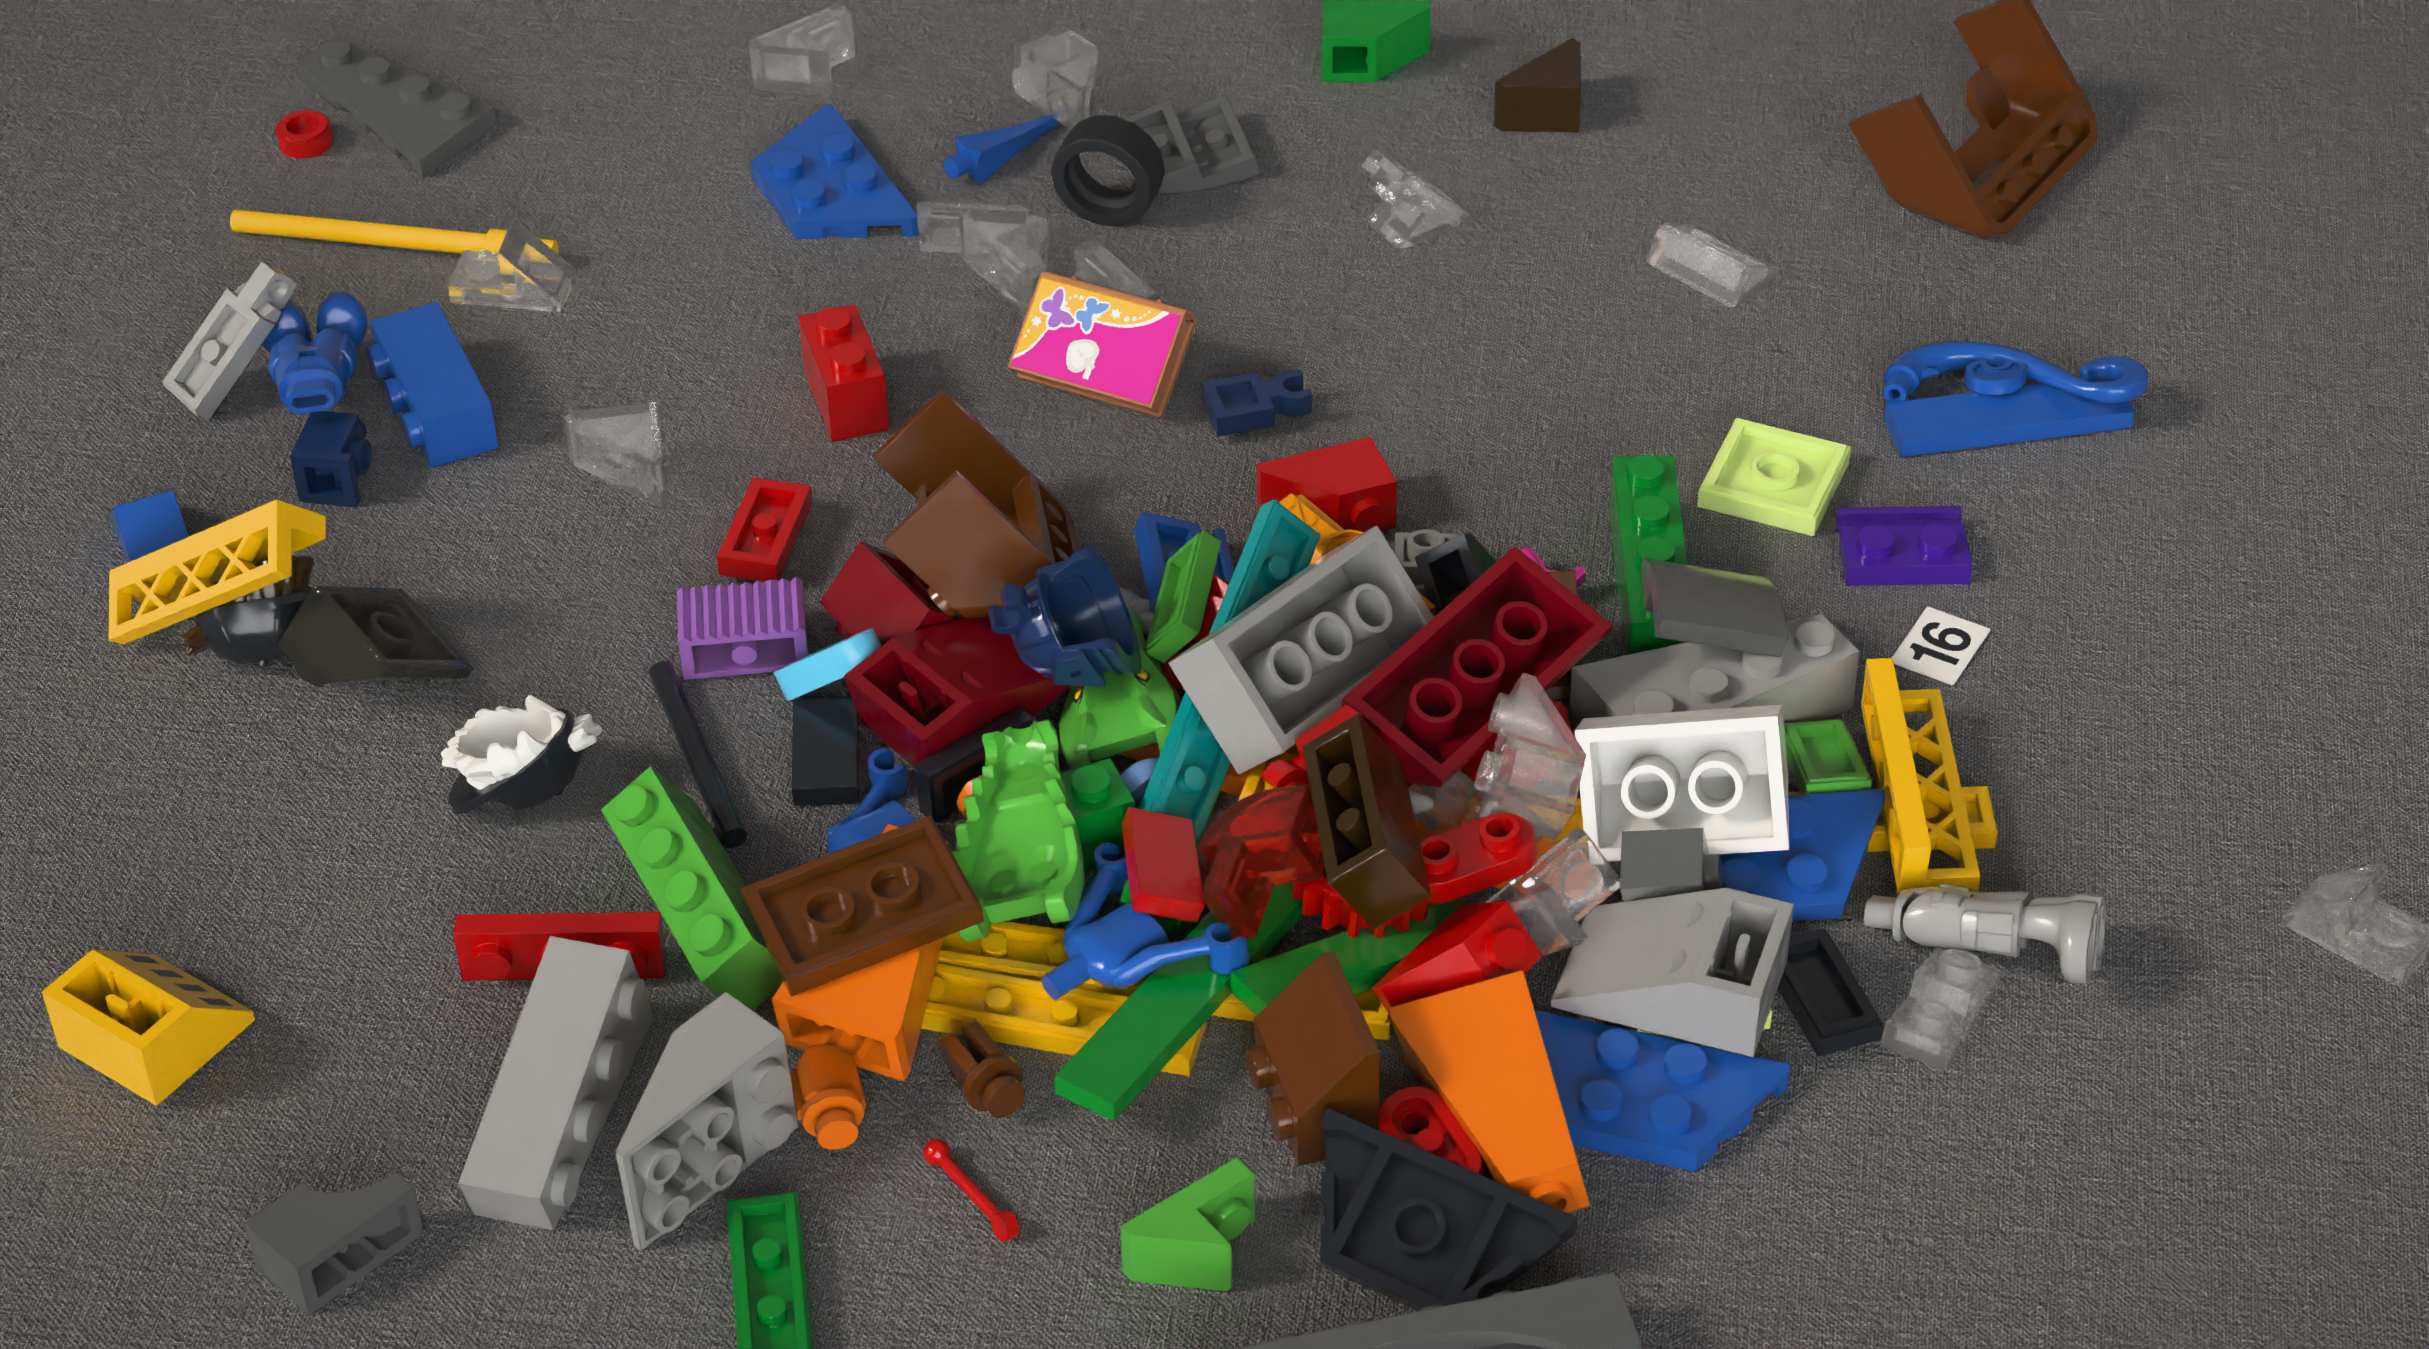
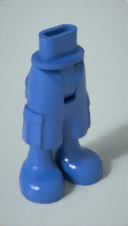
[262,292,368,414]

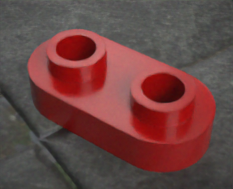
[1420,813,1537,903]
[1378,1086,1485,1177]

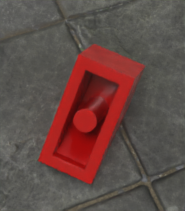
[1256,437,1397,533]
[1372,901,1543,1015]

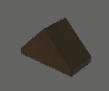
[1493,38,1581,133]

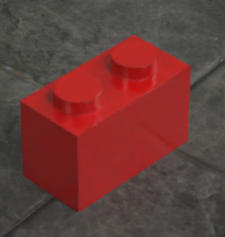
[798,304,890,442]

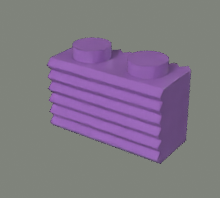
[677,577,809,680]

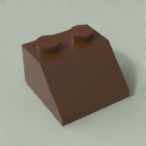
[1246,951,1380,1166]

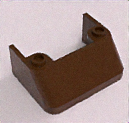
[1848,0,2098,239]
[873,389,1080,618]

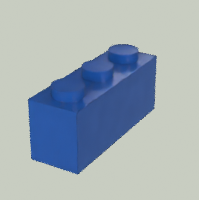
[366,302,499,468]

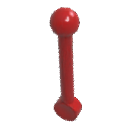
[923,1138,1019,1242]

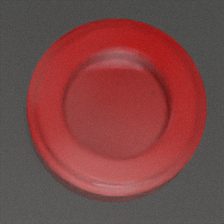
[275,110,334,159]

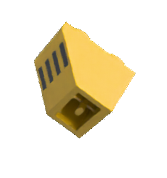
[42,949,255,1106]

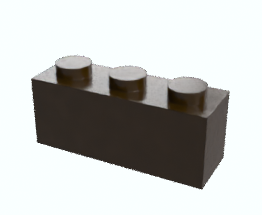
[1302,714,1431,929]

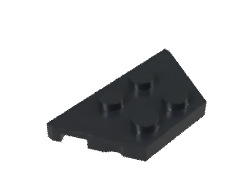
[1320,1108,1579,1311]

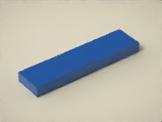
[1884,380,2134,457]

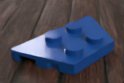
[751,104,920,239]
[1720,789,1886,922]
[1535,1010,1790,1172]

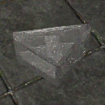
[563,401,669,508]

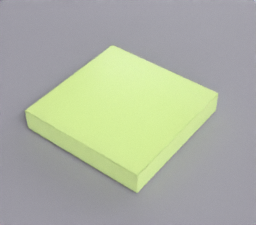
[1697,418,1851,536]

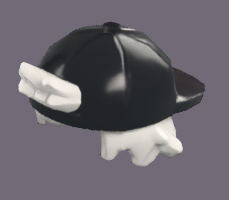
[441,695,602,814]

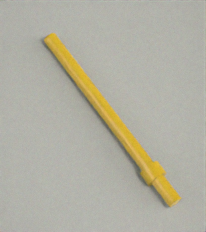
[230,209,559,264]

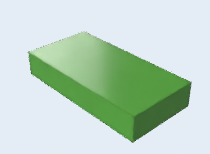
[1145,530,1221,664]
[1784,719,1872,795]

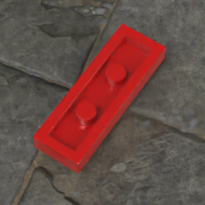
[453,912,667,981]

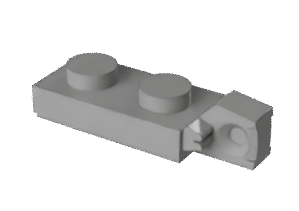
[162,261,297,420]

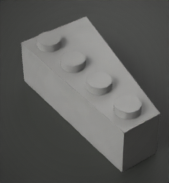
[1569,614,1860,729]
[458,936,655,1231]

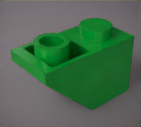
[1322,0,1431,82]

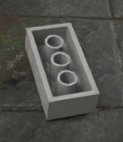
[1168,525,1434,775]

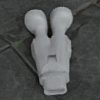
[1864,884,2106,985]

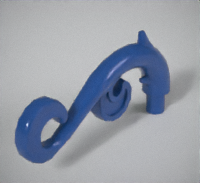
[1883,340,2149,403]

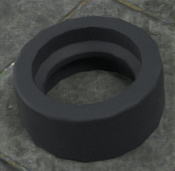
[1051,115,1165,227]

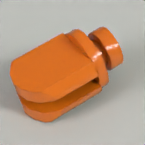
[790,1044,866,1150]

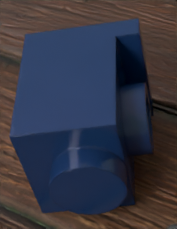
[290,411,372,508]

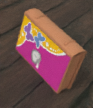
[1007,271,1196,419]

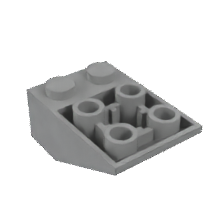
[1551,888,1794,1057]
[616,992,798,1251]

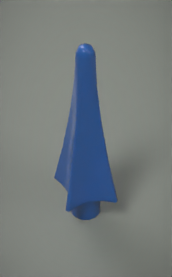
[943,113,1064,185]

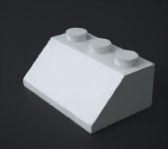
[1575,704,1789,863]

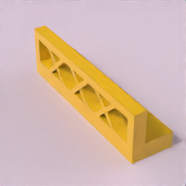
[109,499,326,645]
[1861,658,1981,894]

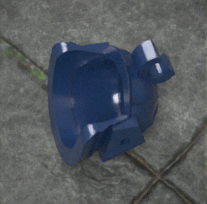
[988,546,1142,687]

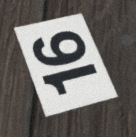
[1892,606,1991,686]

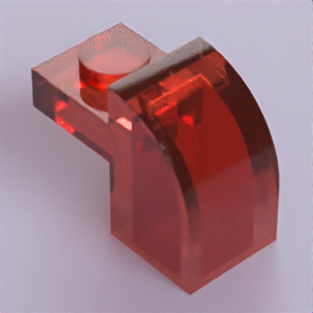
[1197,784,1325,940]

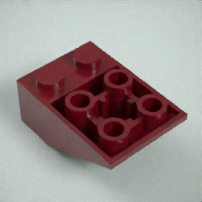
[844,617,1072,768]

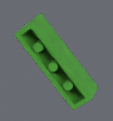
[601,766,783,1011]

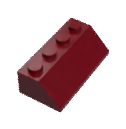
[1341,546,1613,788]

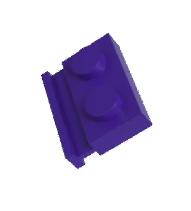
[1835,506,1972,586]

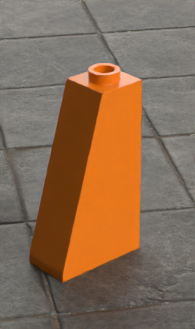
[772,824,949,1082]
[1388,970,1590,1213]

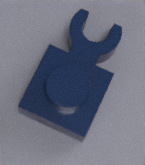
[1201,370,1312,437]

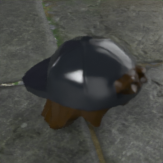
[183,555,345,668]

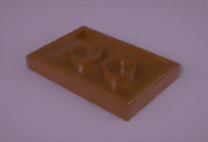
[740,815,984,997]

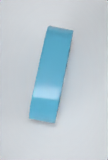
[773,627,881,701]

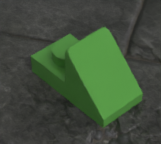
[1120,1157,1255,1291]

